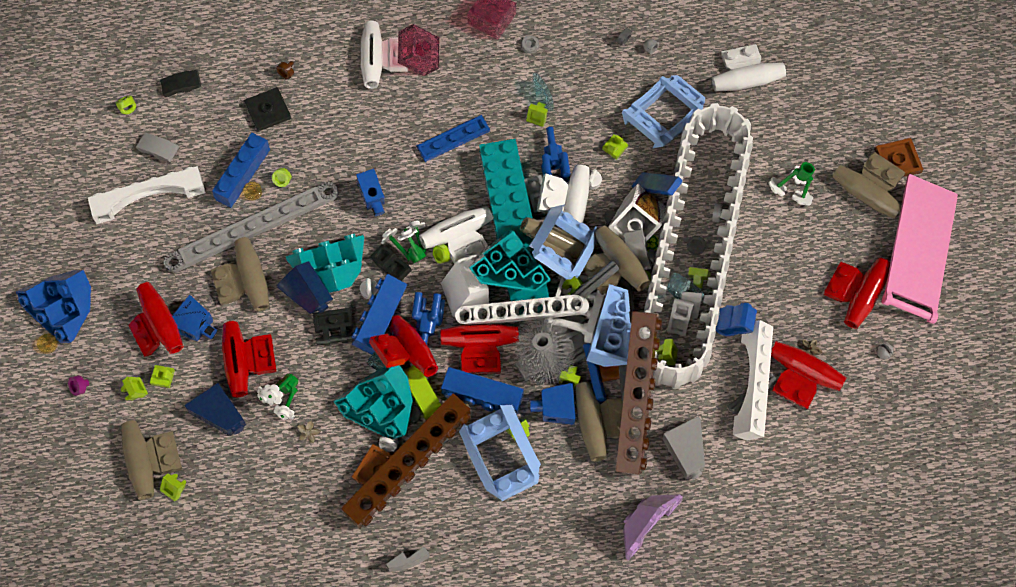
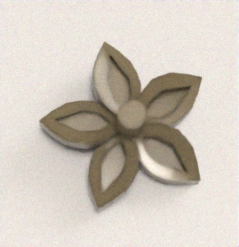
[801,340,823,356]
[297,420,321,444]

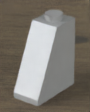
[662,416,705,480]

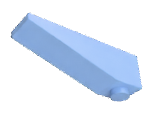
[586,284,631,367]

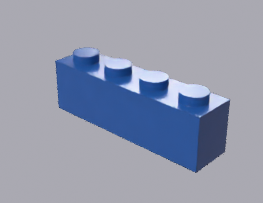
[212,132,270,208]
[351,274,408,355]
[441,367,524,415]

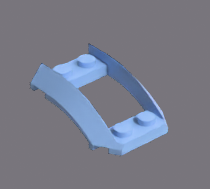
[622,75,705,148]
[529,204,597,279]
[459,405,541,501]

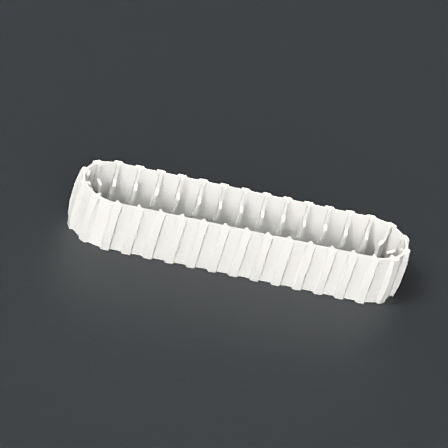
[639,103,753,389]

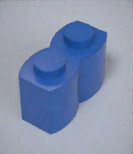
[716,303,757,336]

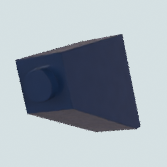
[276,261,333,314]
[185,383,246,436]

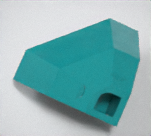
[469,230,551,291]
[286,233,364,293]
[334,365,413,440]

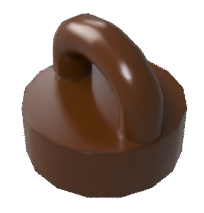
[276,61,294,79]

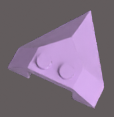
[623,494,683,561]

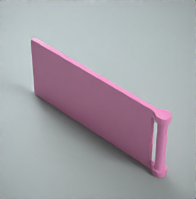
[881,174,958,324]

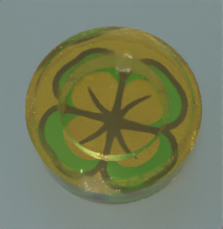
[243,182,262,201]
[37,334,58,354]

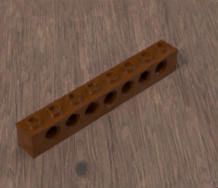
[616,311,662,475]
[341,393,471,529]

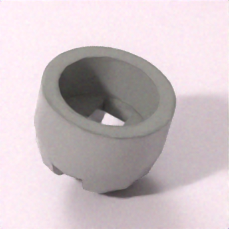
[644,39,659,55]
[877,343,893,359]

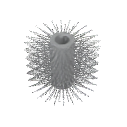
[513,316,576,388]

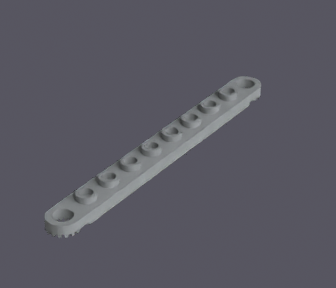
[163,182,338,273]

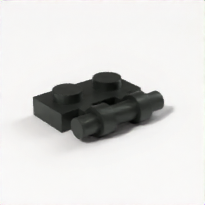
[313,307,354,346]

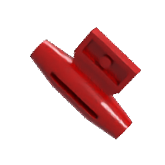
[824,258,890,329]
[128,282,184,357]
[369,315,438,377]
[222,321,277,398]
[440,324,519,375]
[771,341,847,409]

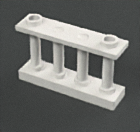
[544,274,607,344]

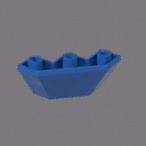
[16,270,91,343]

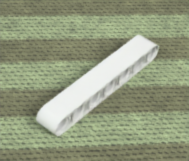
[455,295,589,325]

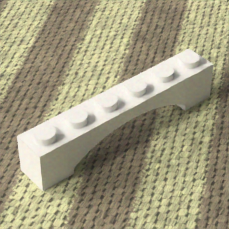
[88,166,206,224]
[733,320,773,440]

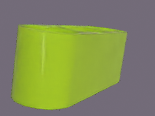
[403,365,441,420]

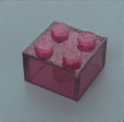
[467,0,516,40]
[398,24,439,76]

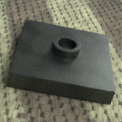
[244,87,292,132]

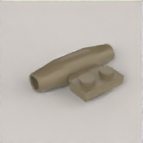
[832,152,905,219]
[520,217,585,268]
[583,226,650,295]
[210,237,270,312]
[575,382,634,462]
[121,420,182,500]

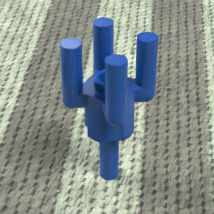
[541,127,571,184]
[412,292,445,344]

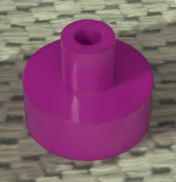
[68,375,89,396]

